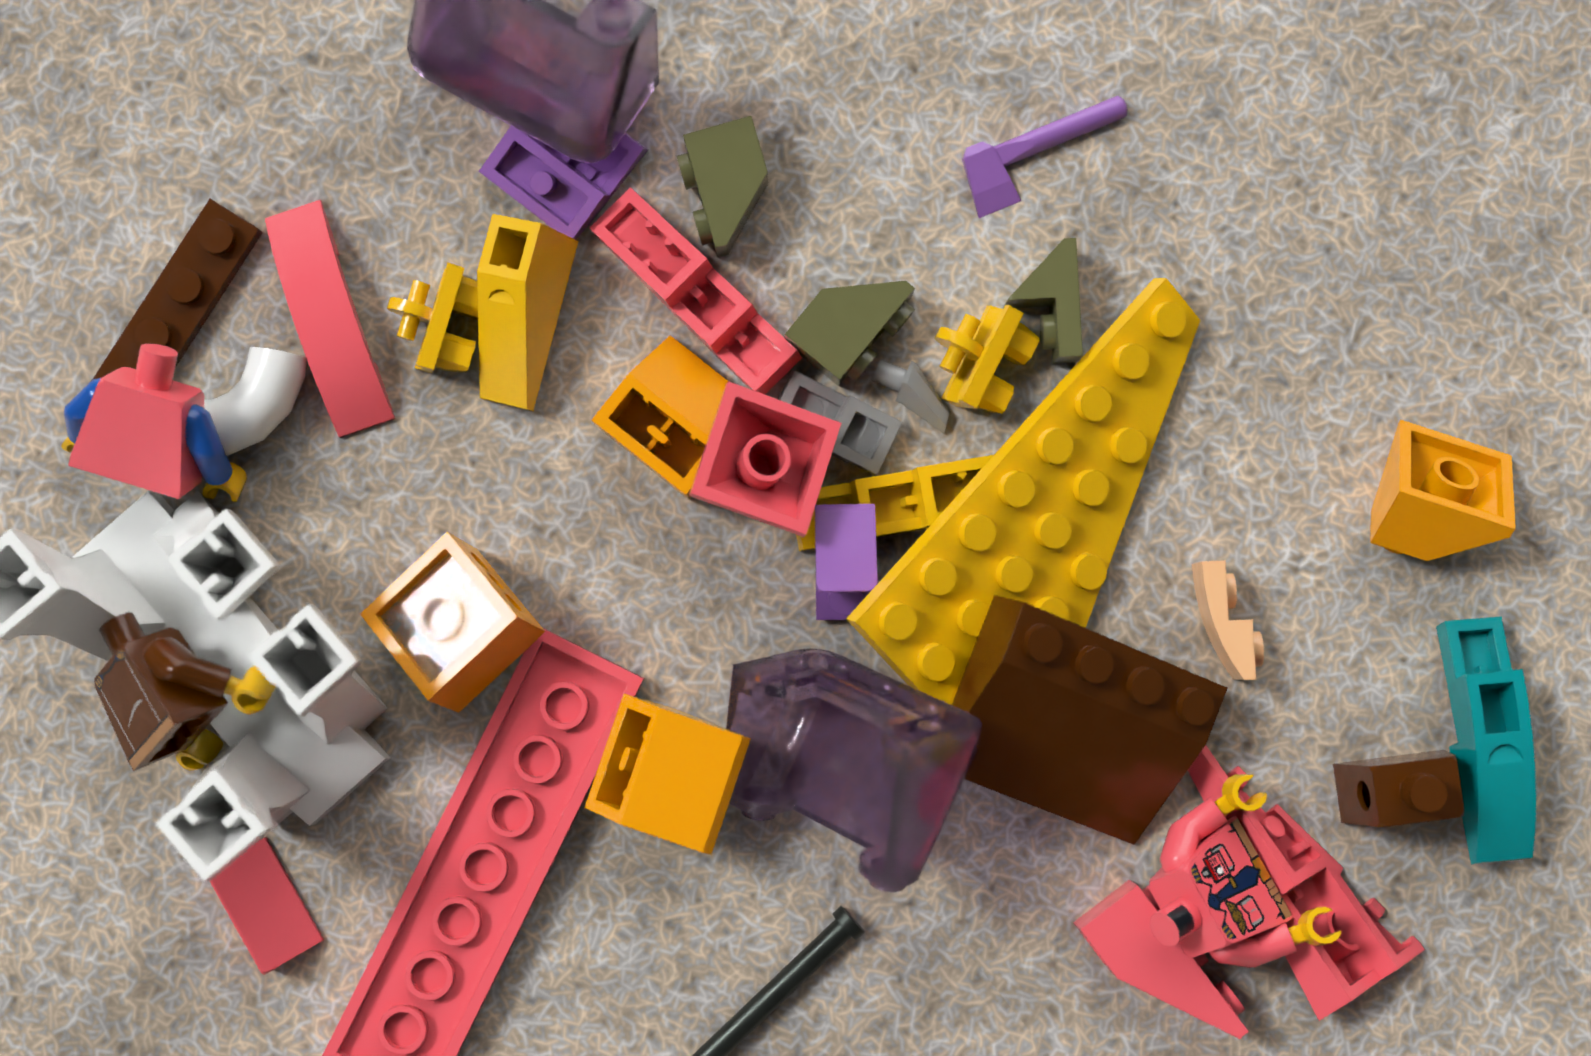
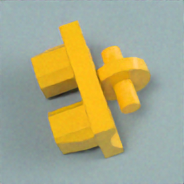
[387,263,478,373]
[934,305,1040,414]

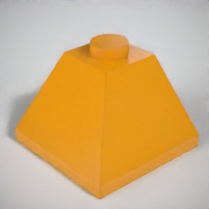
[1370,419,1516,561]

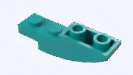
[1436,616,1536,865]

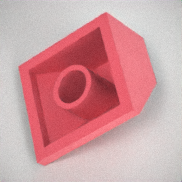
[689,381,841,537]

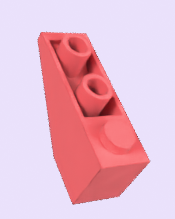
[1073,880,1249,1039]

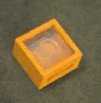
[360,532,546,713]

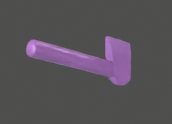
[962,96,1128,218]

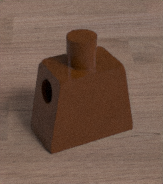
[1333,750,1464,827]

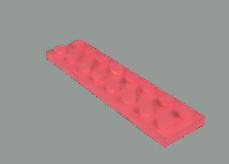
[322,627,645,1056]

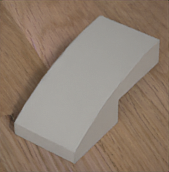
[778,370,903,475]

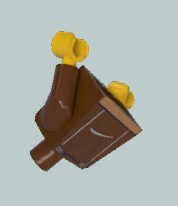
[94,612,276,771]

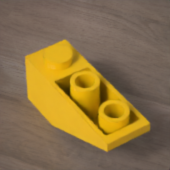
[477,214,579,411]

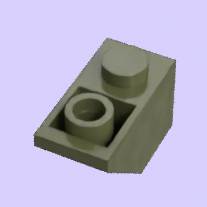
[676,116,768,258]
[784,281,915,386]

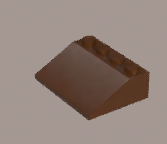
[928,595,1227,845]

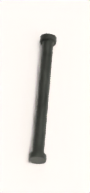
[692,906,865,1056]

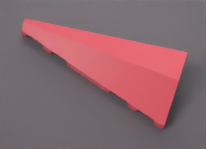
[1188,745,1425,1021]

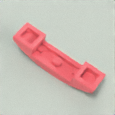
[265,200,395,438]

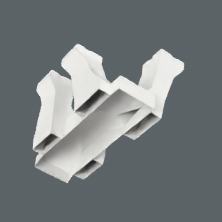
[0,490,390,882]

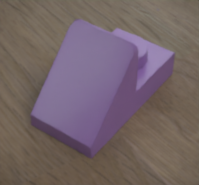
[815,504,877,620]

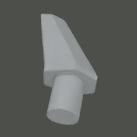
[872,360,950,434]

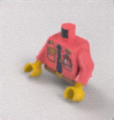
[1149,774,1341,968]

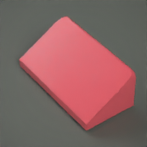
[209,837,324,975]

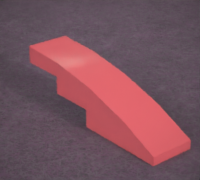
[589,187,802,394]

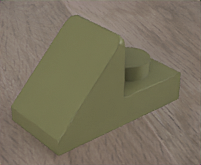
[1003,238,1083,364]

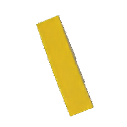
[796,455,994,552]

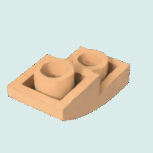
[1192,560,1264,680]

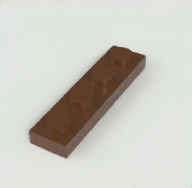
[91,199,263,381]

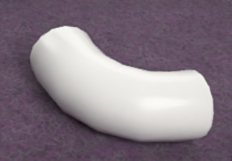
[204,347,308,456]

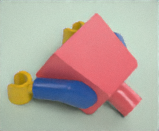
[61,344,247,502]

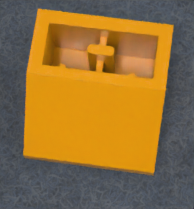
[592,335,728,500]
[584,694,751,855]

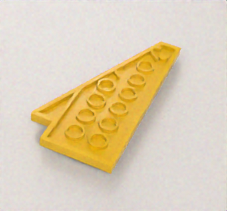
[846,278,1201,723]

